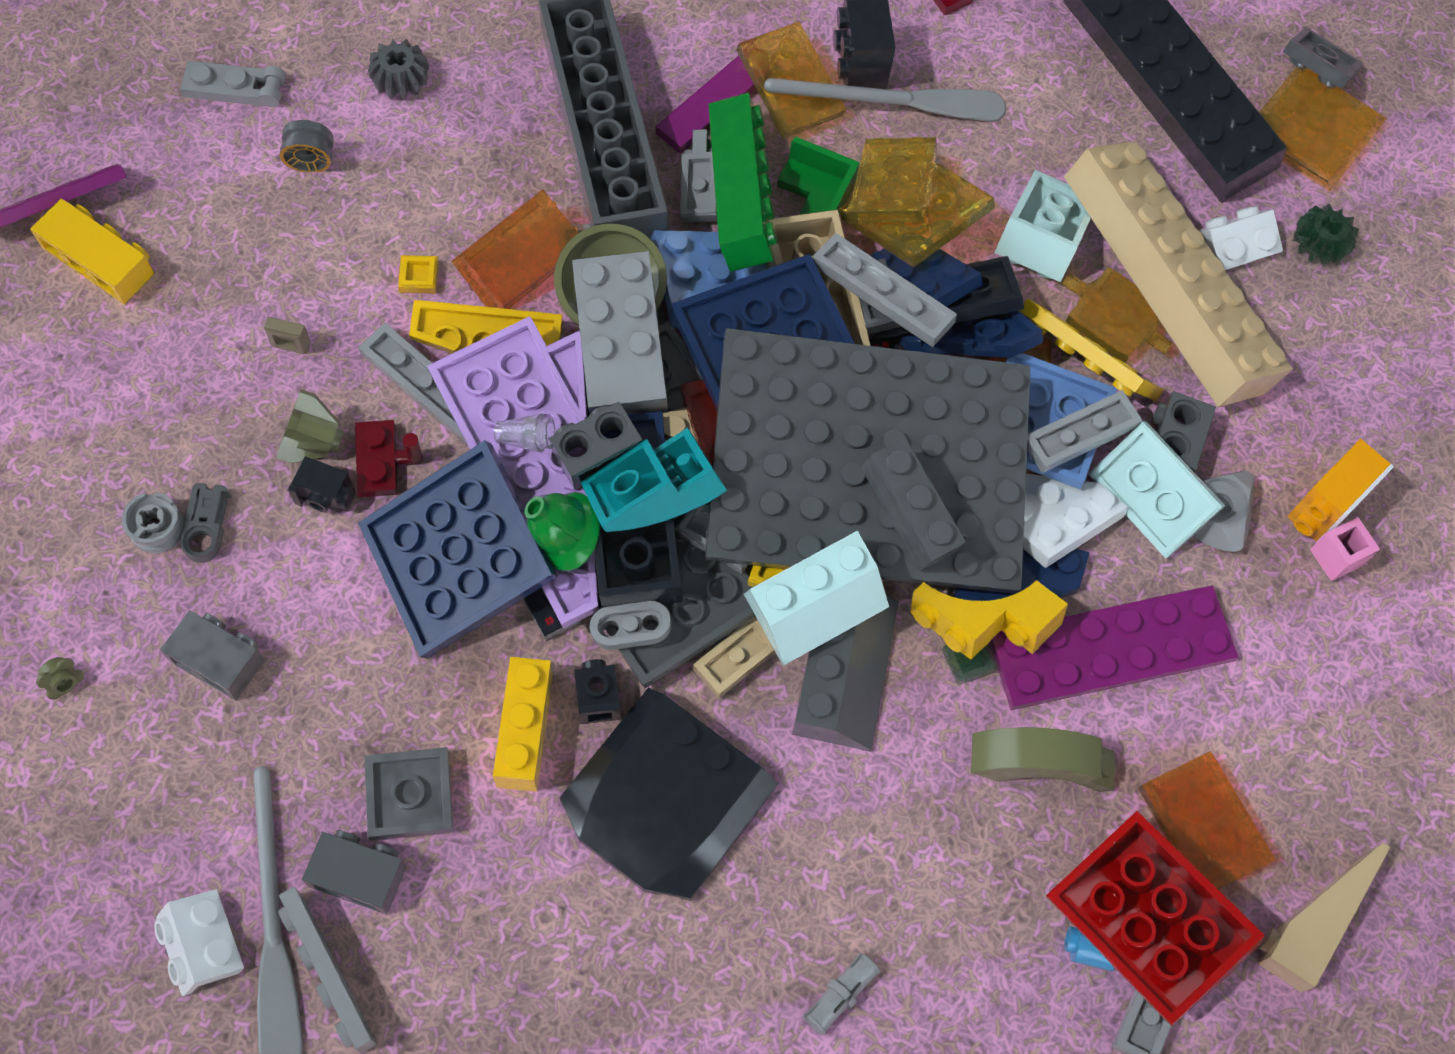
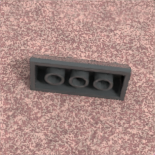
[792,593,899,752]

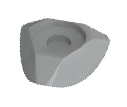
[1193,471,1255,552]

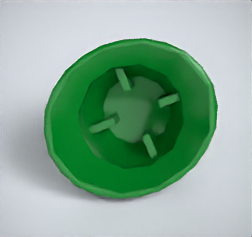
[524,492,600,571]

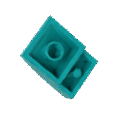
[580,427,727,532]

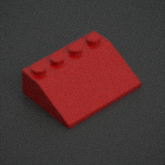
[1046,811,1265,1026]

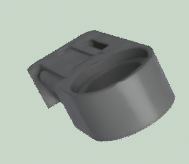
[180,483,231,563]

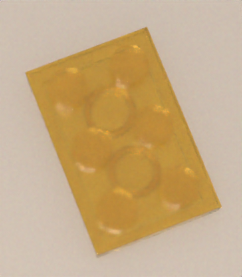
[736,21,846,139]
[849,137,938,223]

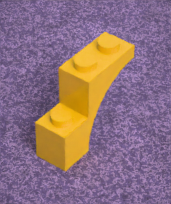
[910,580,1068,660]

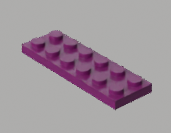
[990,585,1238,710]

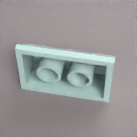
[744,531,889,666]

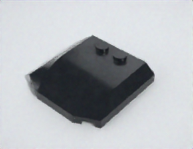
[559,687,778,901]

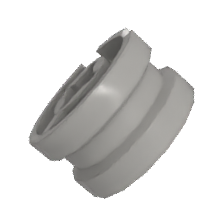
[122,492,185,554]

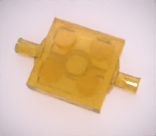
[1062,266,1174,363]

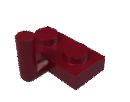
[355,420,423,498]

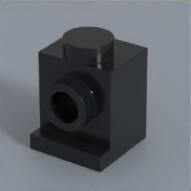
[288,456,355,513]
[574,659,620,725]

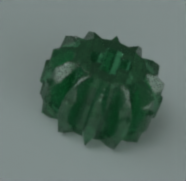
[1293,203,1359,267]

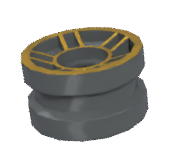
[279,120,334,172]

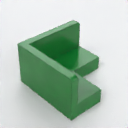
[777,137,860,217]

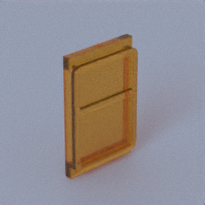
[451,189,578,309]

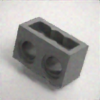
[1151,391,1216,472]
[549,402,642,491]

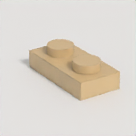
[693,617,776,699]

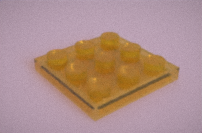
[1259,67,1387,192]
[839,152,995,268]

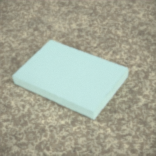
[1089,421,1225,558]

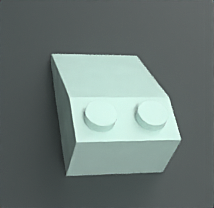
[994,170,1091,282]

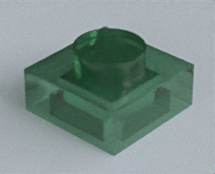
[942,645,996,685]

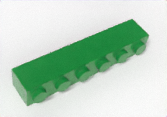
[708,92,778,272]

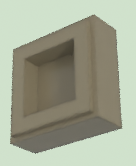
[264,317,311,354]

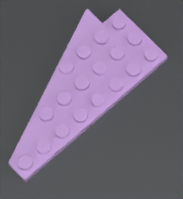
[427,316,599,629]

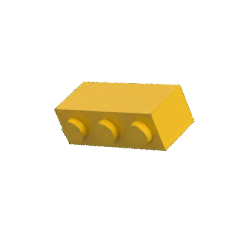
[30,198,155,305]
[493,657,553,792]

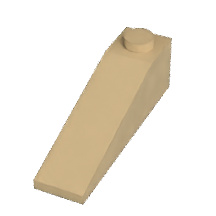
[1257,843,1390,993]

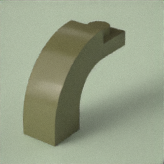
[971,727,1116,792]

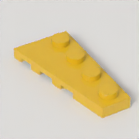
[409,300,563,354]

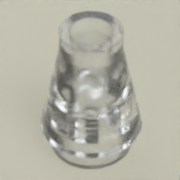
[494,413,556,453]

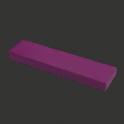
[655,45,777,154]
[0,163,127,227]

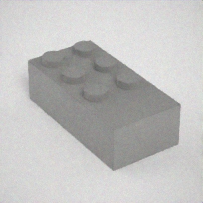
[572,251,668,414]

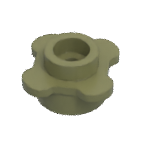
[36,657,84,700]

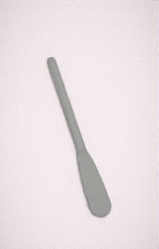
[764,78,1006,122]
[253,766,303,1054]

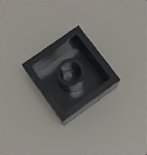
[833,0,896,89]
[595,518,684,608]

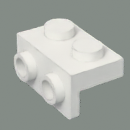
[1199,206,1283,270]
[155,889,244,996]

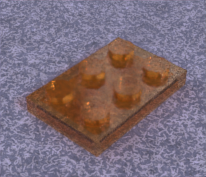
[1138,751,1276,890]

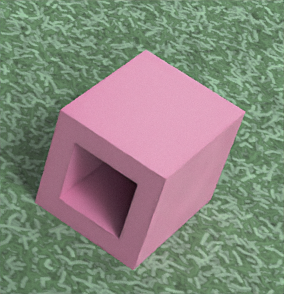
[1310,517,1380,582]

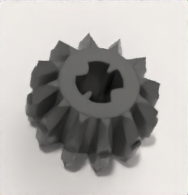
[368,38,429,100]

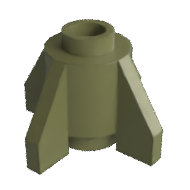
[276,389,344,463]

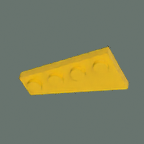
[1019,299,1165,401]

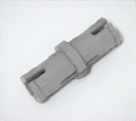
[802,953,880,1036]

